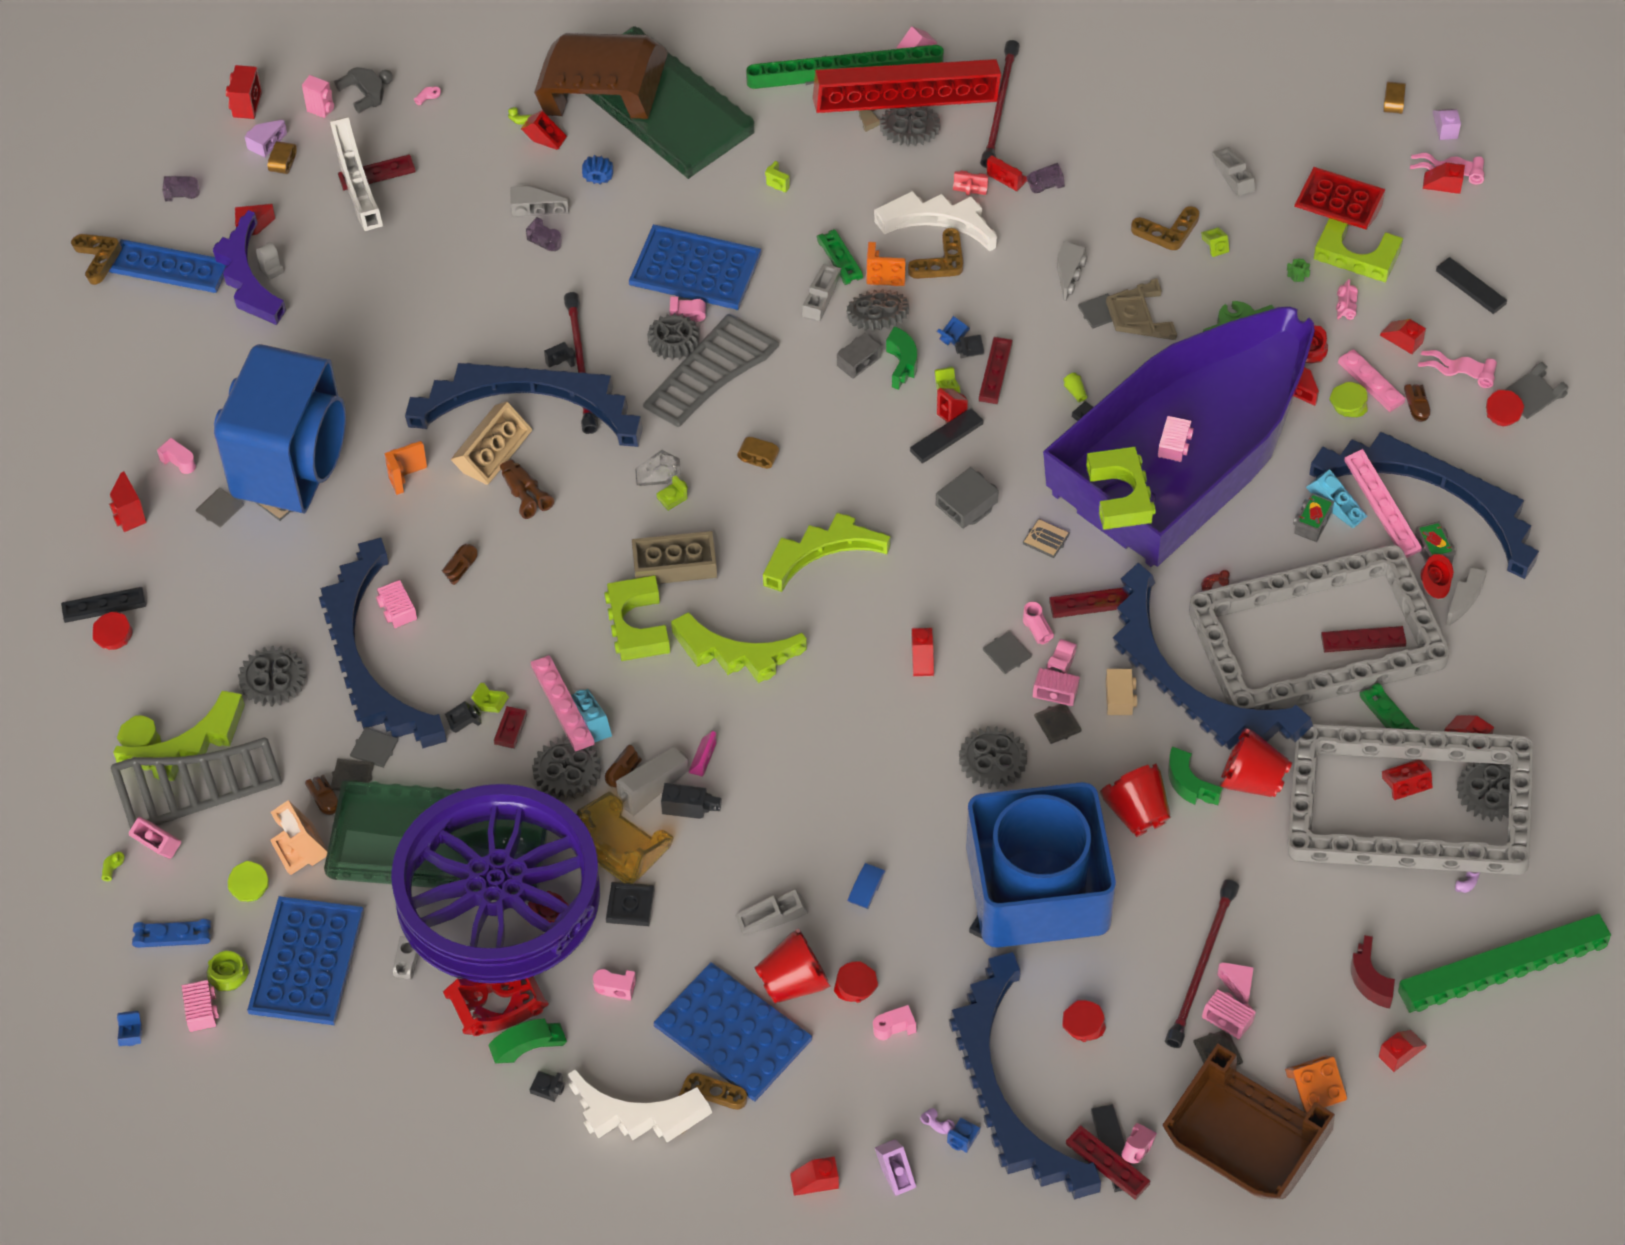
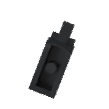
[661,783,722,819]

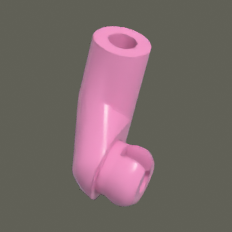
[414,86,441,105]

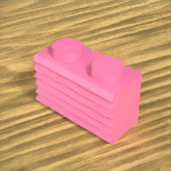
[302,75,334,118]
[1158,416,1194,462]
[376,580,417,628]
[1032,668,1080,706]
[129,817,181,859]
[181,980,219,1032]
[1202,989,1256,1039]

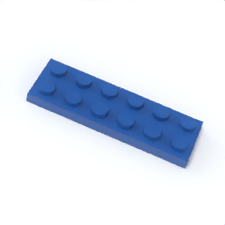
[109,239,226,293]

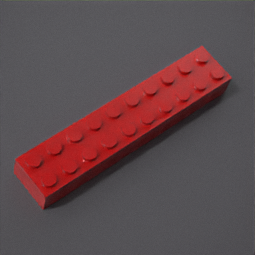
[813,59,1001,113]

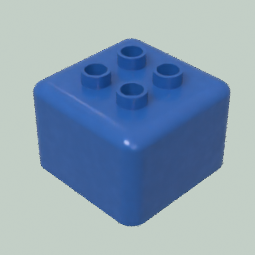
[214,344,346,514]
[966,782,1116,948]

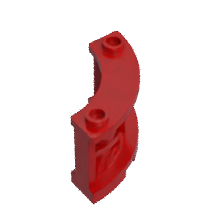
[443,976,549,1036]

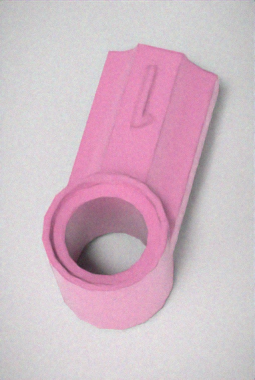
[1023,602,1054,645]

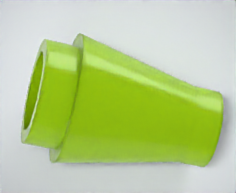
[1063,372,1088,403]

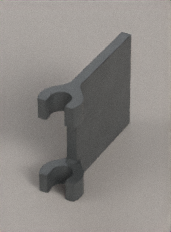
[1505,362,1568,419]

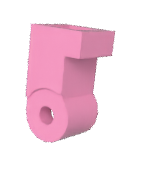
[670,297,706,322]
[157,438,196,474]
[1047,639,1077,674]
[593,969,636,1000]
[873,1005,916,1040]
[1121,1123,1157,1164]

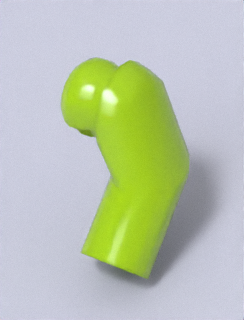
[508,107,532,125]
[101,851,125,881]

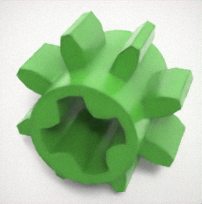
[1287,259,1311,282]

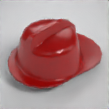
[1420,554,1454,599]

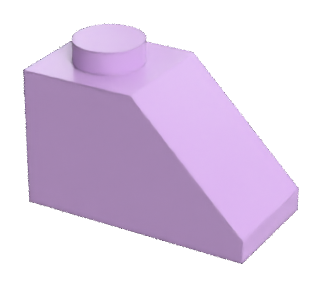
[1433,109,1461,140]
[245,120,287,157]
[875,1139,916,1196]

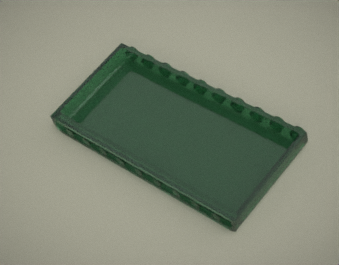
[585,26,754,179]
[324,780,548,894]

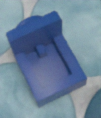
[937,316,970,346]
[117,1011,143,1046]

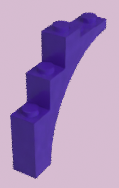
[213,210,286,325]

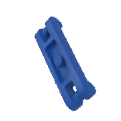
[132,919,211,948]

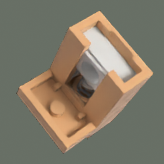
[270,800,330,875]

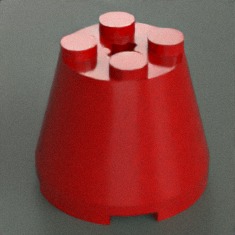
[1219,728,1292,797]
[1099,763,1171,837]
[754,929,831,1004]

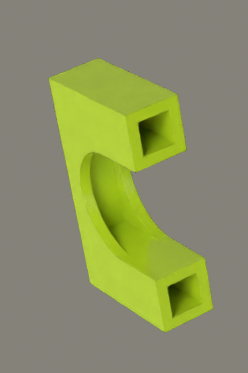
[1314,218,1403,283]
[1086,447,1155,530]
[604,576,670,661]

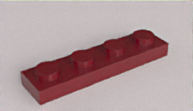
[338,154,415,191]
[979,337,1013,405]
[1049,588,1129,618]
[1321,626,1407,653]
[1066,1125,1151,1200]

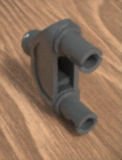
[334,67,393,113]

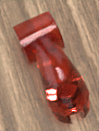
[1201,570,1230,591]

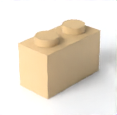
[1106,669,1137,715]

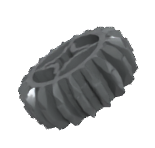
[647,313,700,361]

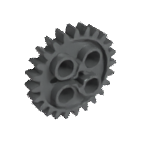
[880,106,940,147]
[846,289,909,331]
[238,646,306,707]
[959,726,1027,789]
[532,737,601,800]
[1456,763,1524,822]

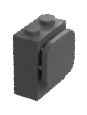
[935,467,999,529]

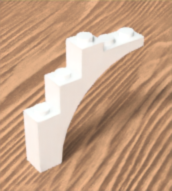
[329,116,383,231]
[874,191,997,251]
[568,1070,712,1142]

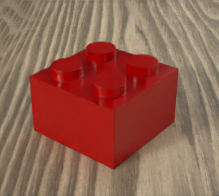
[226,65,262,119]

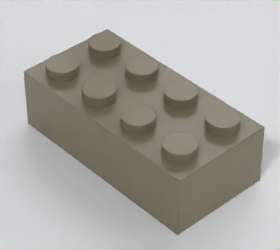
[632,531,717,584]

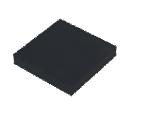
[606,882,655,927]

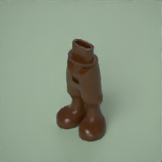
[500,459,554,519]

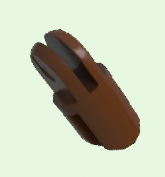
[1404,384,1431,422]
[441,544,477,585]
[605,745,642,788]
[305,775,339,815]

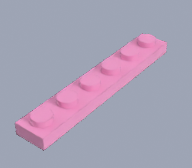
[1344,449,1422,558]
[530,655,595,752]

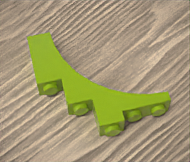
[763,513,890,592]
[671,612,807,683]
[113,691,245,781]

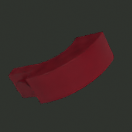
[1350,935,1395,1009]

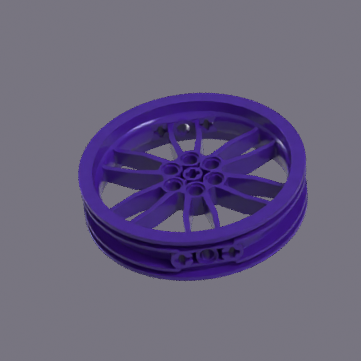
[391,784,600,983]

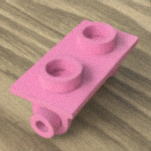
[1336,279,1358,320]

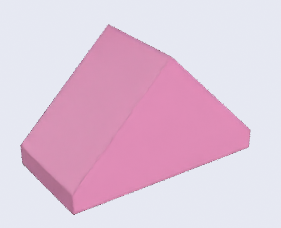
[897,26,937,49]
[1217,962,1253,1004]

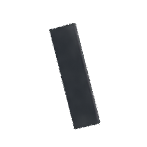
[1436,257,1507,314]
[910,408,984,464]
[61,587,146,623]
[1091,1104,1131,1193]

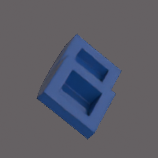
[847,863,885,909]

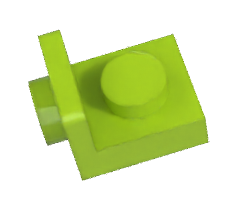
[1201,227,1229,257]
[656,475,688,511]

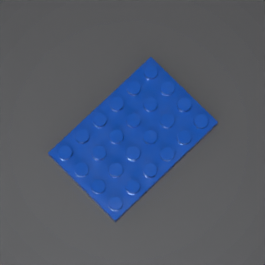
[629,224,761,310]
[247,896,364,1025]
[653,962,812,1102]

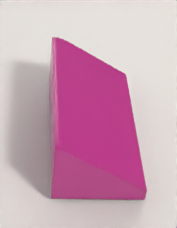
[689,731,717,777]

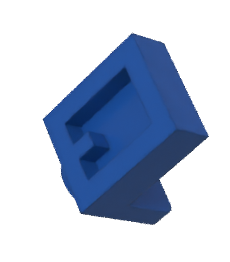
[947,1118,980,1153]

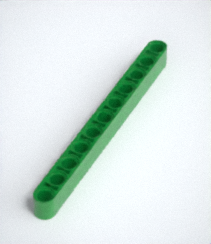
[746,45,944,89]

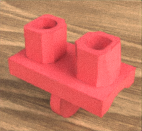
[953,170,989,195]

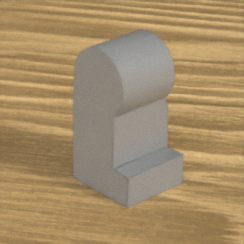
[256,242,284,280]
[393,936,419,980]

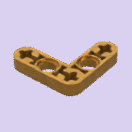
[1131,206,1199,250]
[908,228,963,279]
[71,234,122,285]
[678,1073,747,1133]

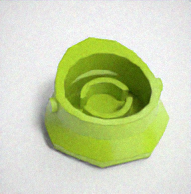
[1329,382,1368,418]
[117,715,161,747]
[228,861,269,902]
[207,951,249,991]

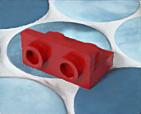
[987,155,1027,191]
[1381,759,1433,800]

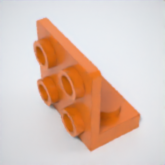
[867,242,906,286]
[384,441,427,495]
[1285,1055,1347,1113]

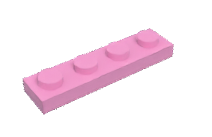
[1338,349,1405,412]

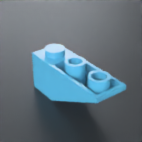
[1306,469,1367,528]
[571,689,612,743]

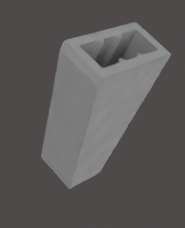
[616,747,689,816]

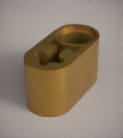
[1383,82,1406,114]
[268,141,297,174]
[737,437,779,469]

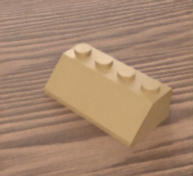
[451,402,532,485]

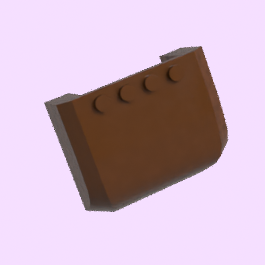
[534,33,668,119]
[1163,1043,1335,1199]

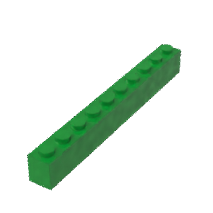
[1398,913,1611,1013]

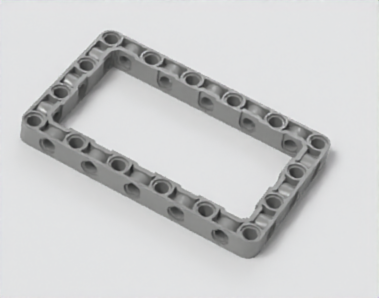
[1189,545,1450,710]
[1288,724,1533,875]

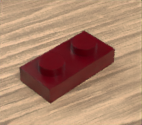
[494,706,527,749]

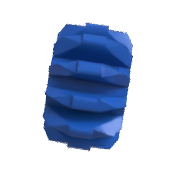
[582,155,613,185]

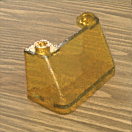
[576,791,674,884]

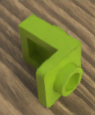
[765,161,790,193]
[934,367,960,394]
[471,683,509,713]

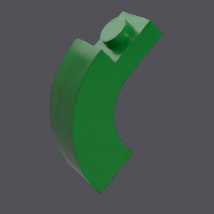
[886,326,917,390]
[1168,746,1223,805]
[488,1018,567,1064]

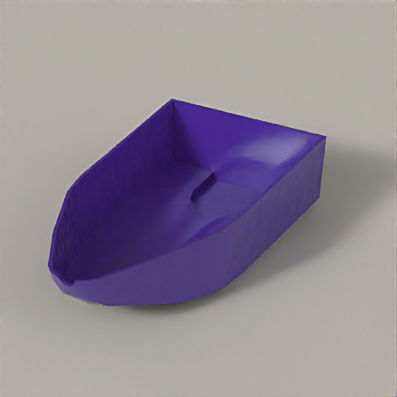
[1043,307,1315,567]

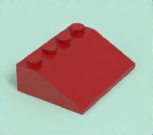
[1294,167,1385,230]

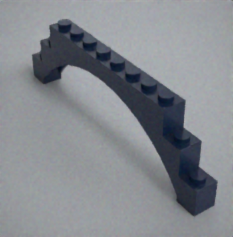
[405,363,643,447]
[1309,432,1539,579]
[319,537,447,749]
[1113,562,1313,750]
[948,952,1101,1200]

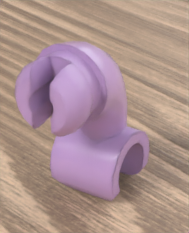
[1455,872,1480,893]
[920,1108,955,1134]

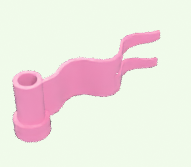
[1410,153,1484,185]
[1418,350,1497,388]

